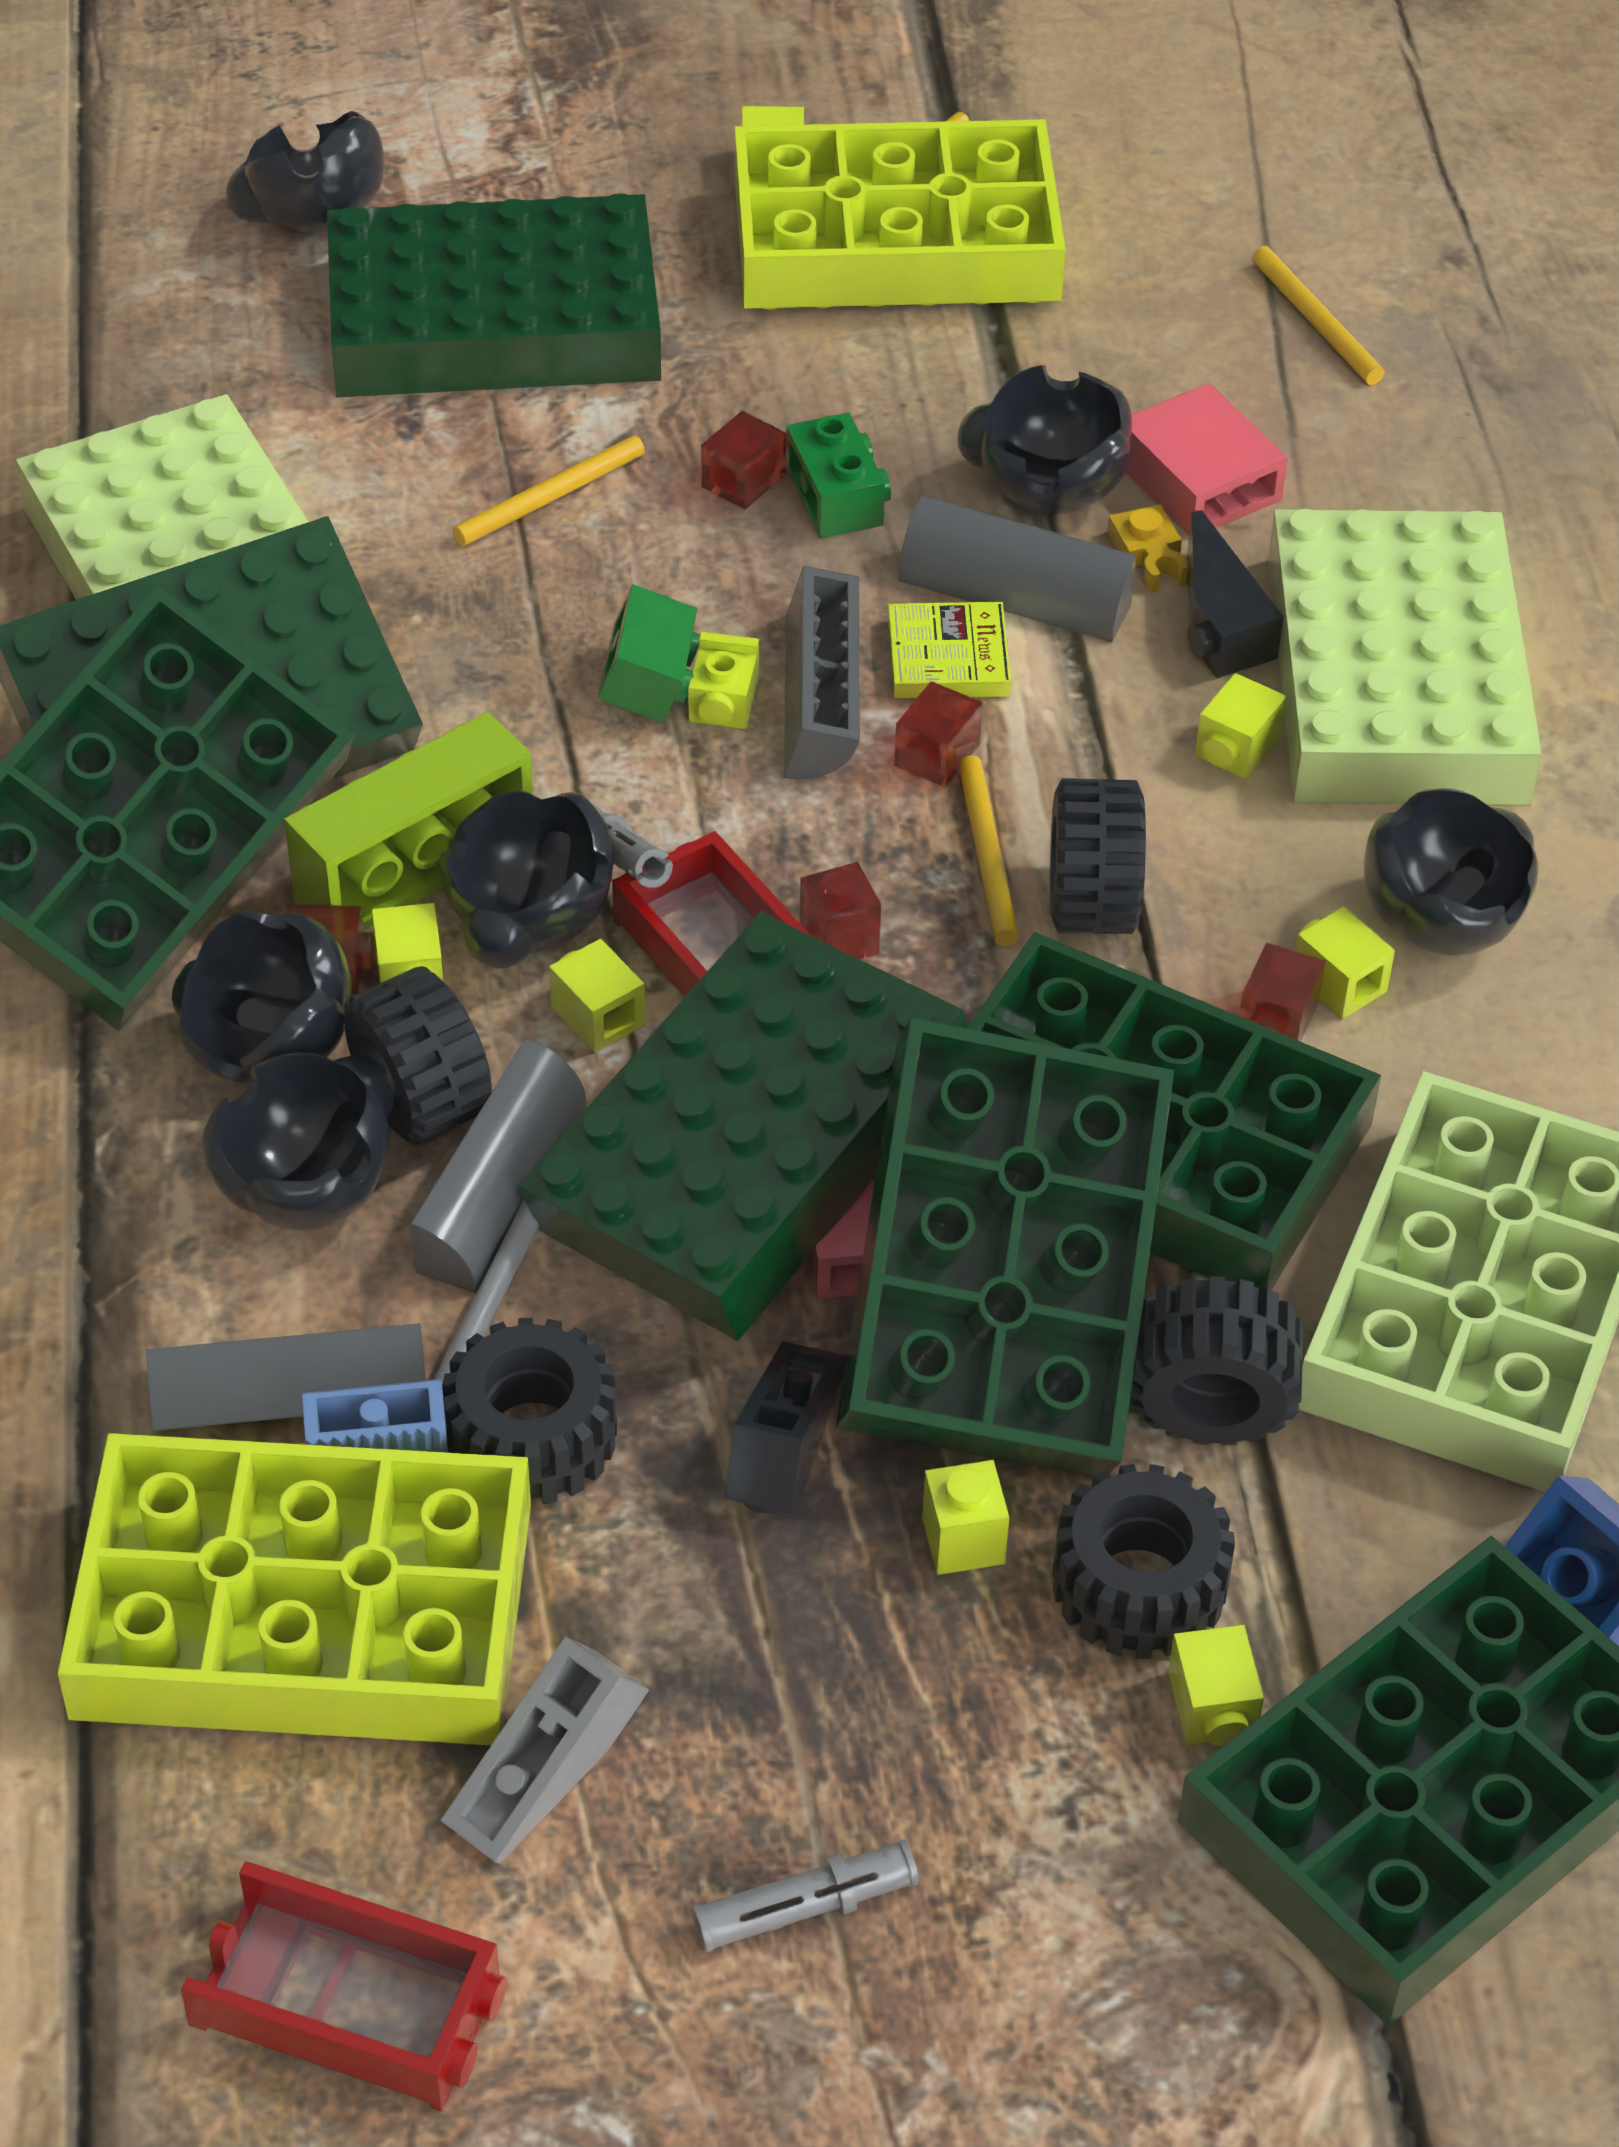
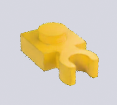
[1107,504,1188,592]

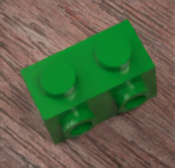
[785,412,891,539]
[597,584,701,723]

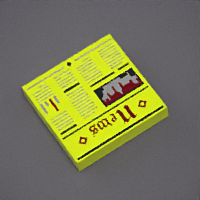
[888,602,1011,699]

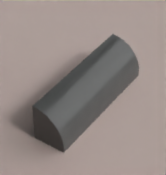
[898,495,1136,642]
[784,565,860,779]
[411,1038,586,1293]
[146,1323,426,1431]

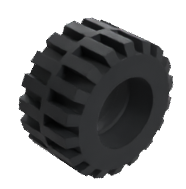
[1050,778,1146,934]
[344,966,492,1145]
[1130,1277,1303,1446]
[442,1317,617,1505]
[1052,1464,1235,1659]

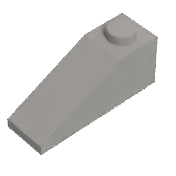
[440,1636,649,1864]

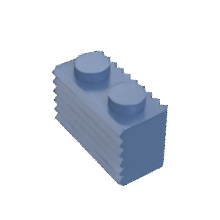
[302,1379,448,1453]

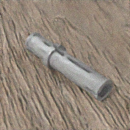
[594,805,673,888]
[691,1839,919,1953]

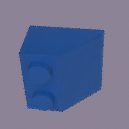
[1504,1476,1619,1646]

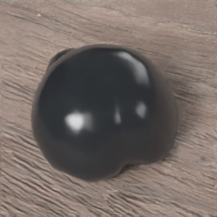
[226,111,385,232]
[957,365,1132,515]
[1364,788,1538,956]
[440,790,614,969]
[171,909,352,1085]
[202,1052,396,1231]

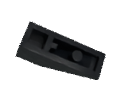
[1187,510,1284,678]
[723,1341,847,1514]

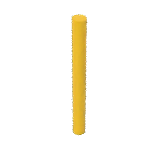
[1252,246,1385,385]
[452,435,645,547]
[958,755,1019,947]

